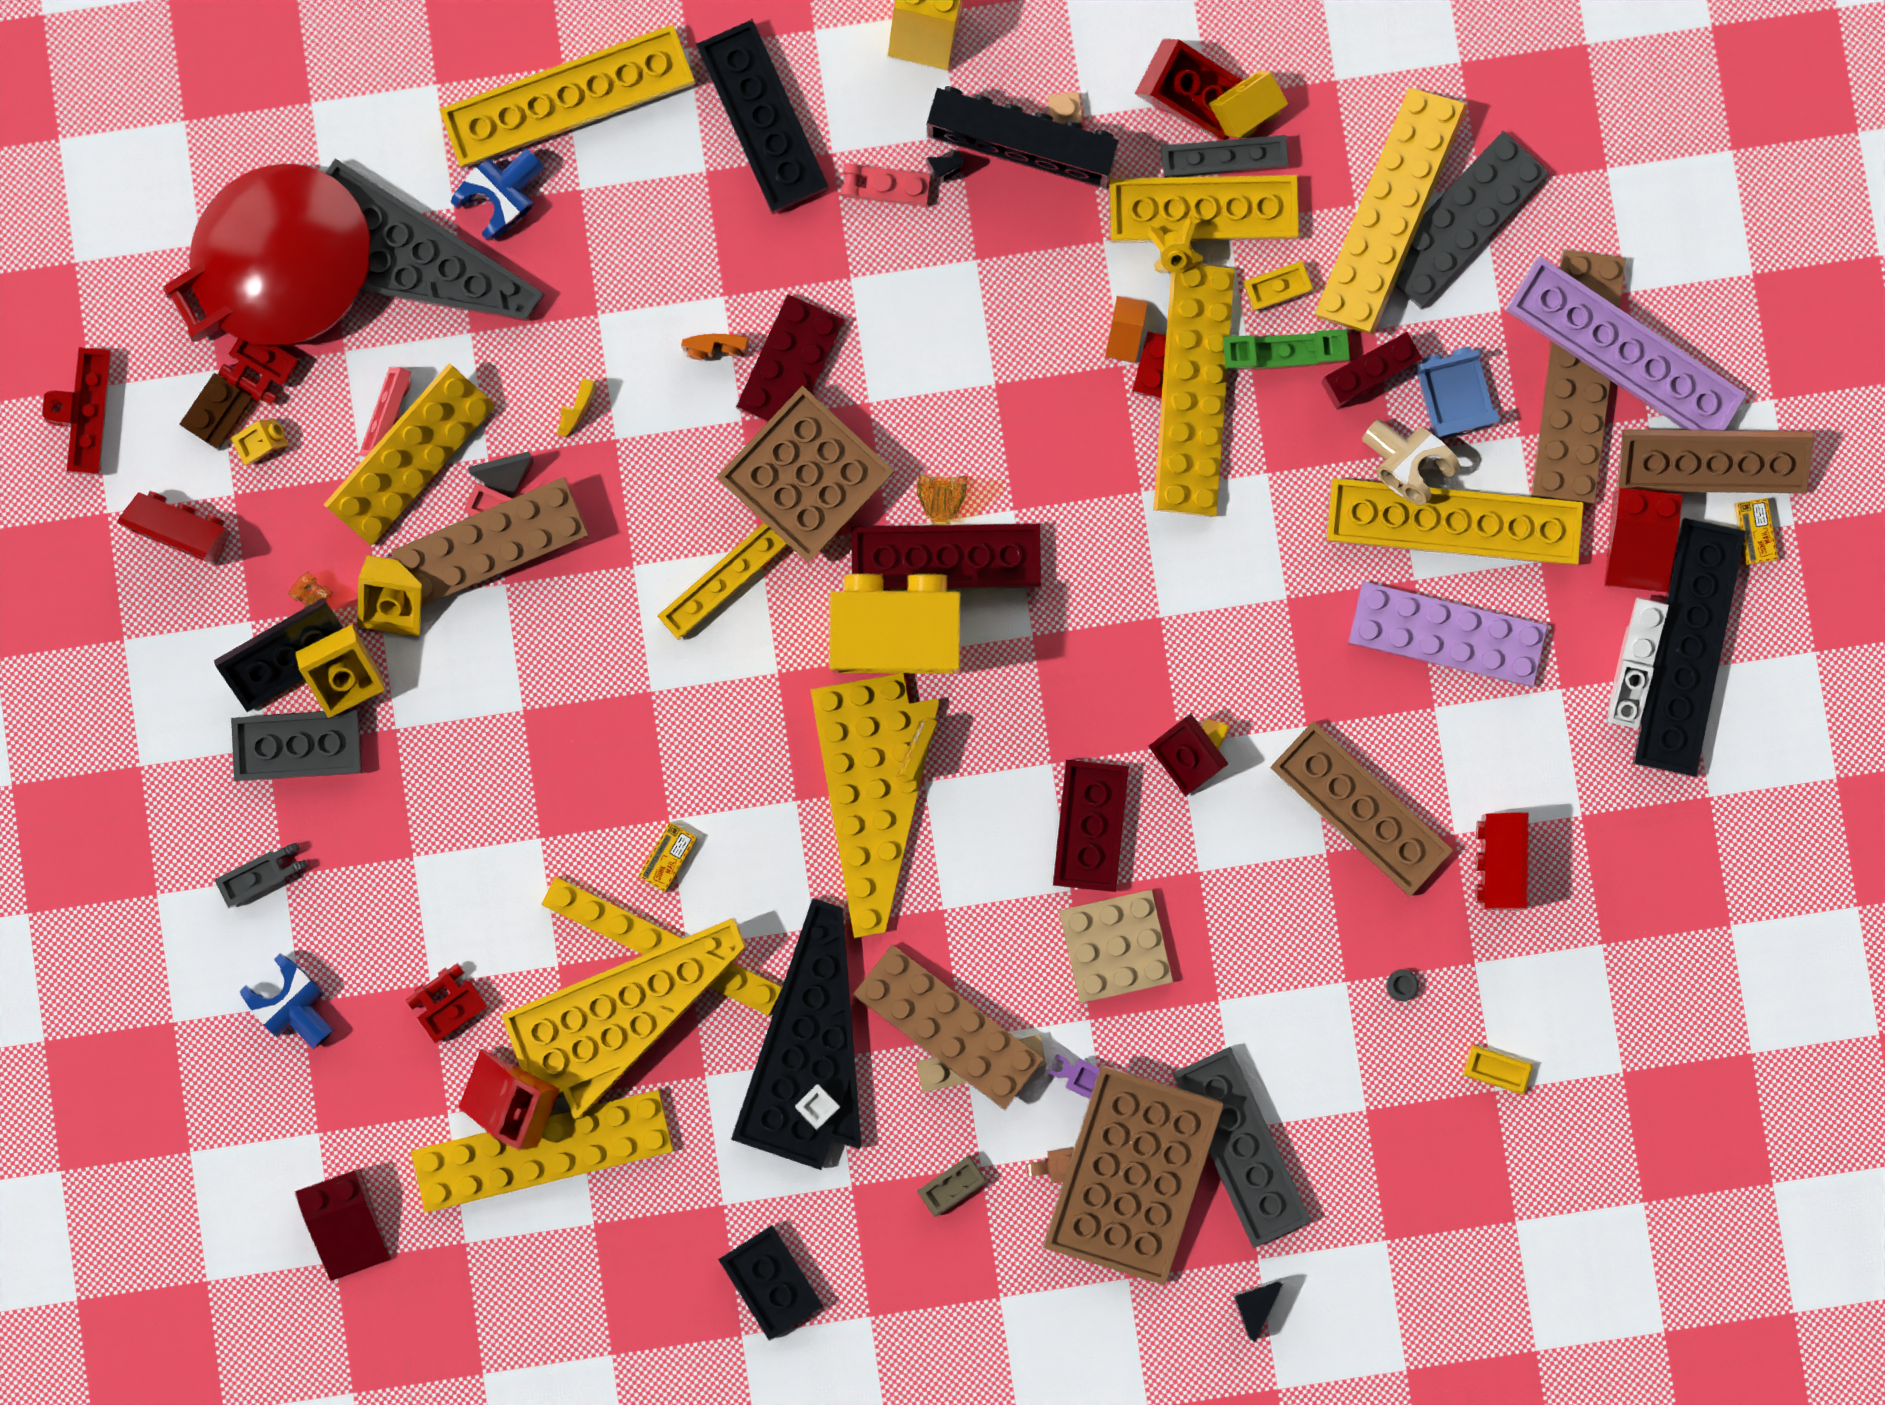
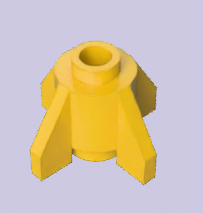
[1147,217,1203,273]

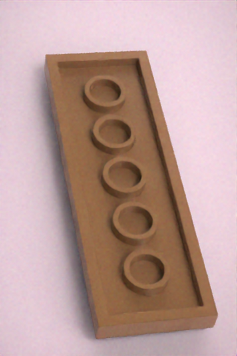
[1617,429,1815,493]
[392,477,590,607]
[1270,721,1453,897]
[853,945,1044,1111]

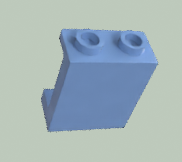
[1416,347,1500,440]

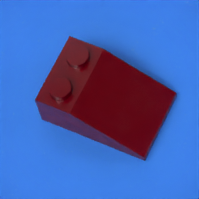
[294,1169,391,1281]

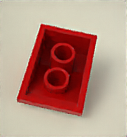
[1134,39,1243,140]
[1604,488,1682,593]

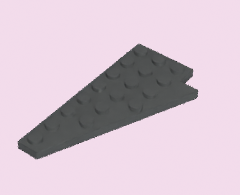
[325,158,544,321]

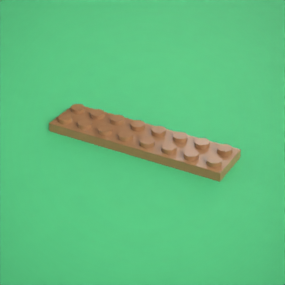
[1531,249,1626,505]

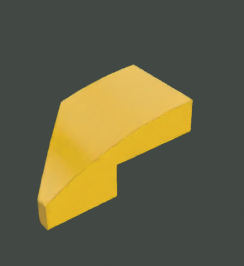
[557,378,597,437]

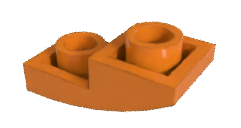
[681,334,750,361]

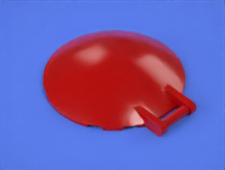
[163,164,371,347]

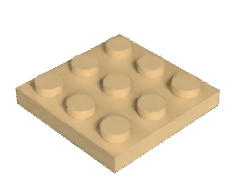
[1059,890,1173,1004]

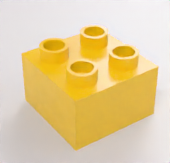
[829,574,960,674]

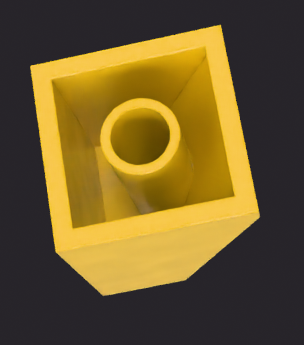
[887,0,963,71]

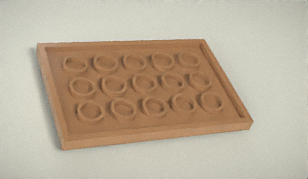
[1043,1064,1223,1285]

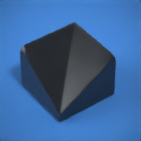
[926,150,965,183]

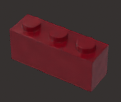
[1321,332,1423,410]

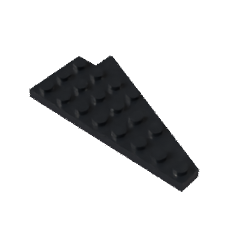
[731,898,862,1170]

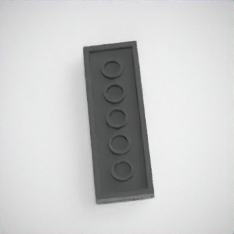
[1395,131,1549,309]
[1172,1047,1311,1248]

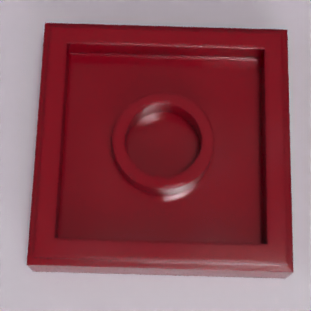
[1148,713,1229,797]

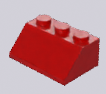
[117,491,231,566]
[1475,812,1529,911]

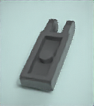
[215,842,308,908]

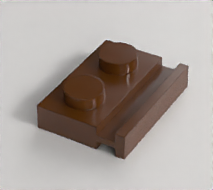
[179,373,254,451]

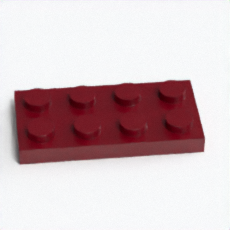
[736,294,845,422]
[1052,759,1129,892]

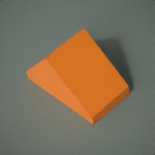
[1105,296,1147,363]

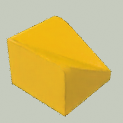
[1202,719,1229,750]

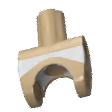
[1362,419,1460,505]

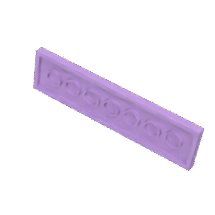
[1505,256,1747,431]

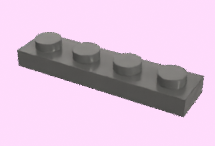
[1161,135,1289,178]

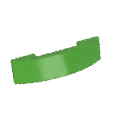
[1222,329,1350,370]

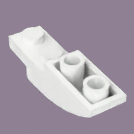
[1607,597,1669,729]

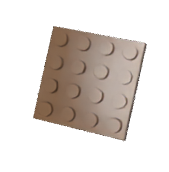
[716,386,895,564]

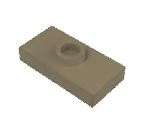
[917,1155,988,1217]

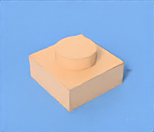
[1047,92,1082,125]

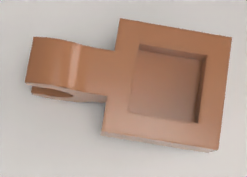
[1026,1148,1074,1183]

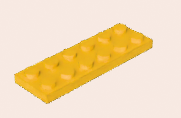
[1109,175,1299,243]
[323,363,496,546]

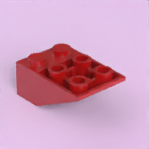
[459,1049,560,1150]

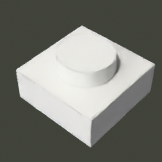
[795,1084,840,1129]

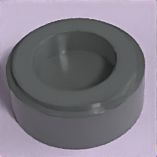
[1386,970,1419,1001]

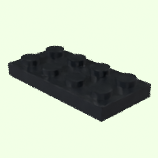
[213,597,344,712]

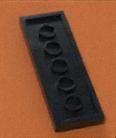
[696,19,829,215]

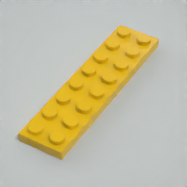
[439,24,695,169]
[1314,87,1468,335]
[1153,264,1235,517]
[1326,478,1584,566]
[411,1090,674,1213]

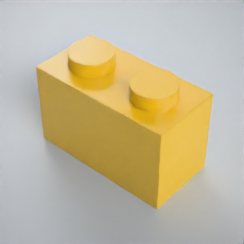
[1209,70,1288,139]

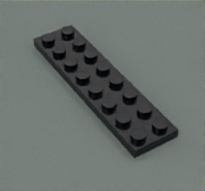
[1632,518,1746,778]

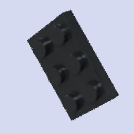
[718,1224,824,1341]

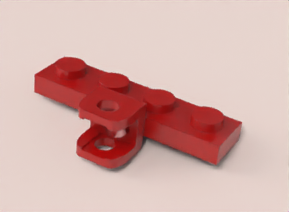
[42,347,111,476]

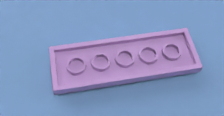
[1348,582,1547,687]

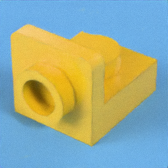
[231,418,288,466]

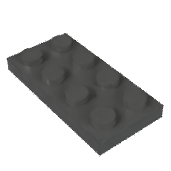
[231,710,362,782]

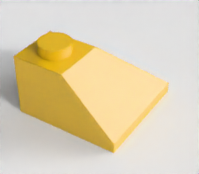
[357,555,422,637]

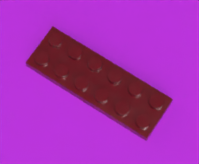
[851,524,1041,590]

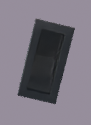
[1232,1279,1283,1342]

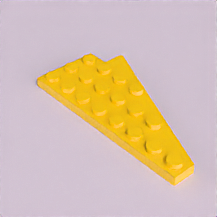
[810,673,939,938]
[501,918,747,1120]

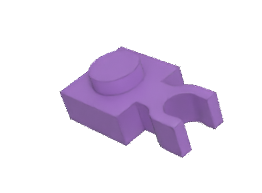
[1048,1054,1099,1099]

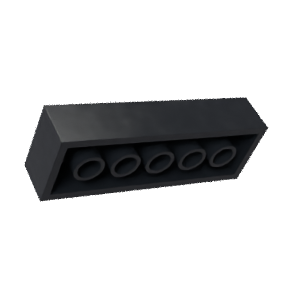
[926,86,1119,189]

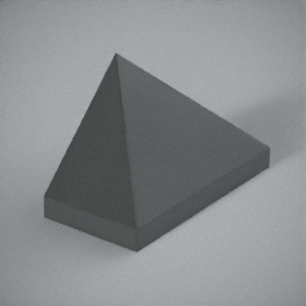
[468,452,534,498]

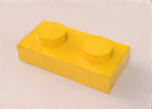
[1243,261,1313,313]

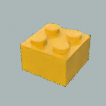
[295,624,385,718]

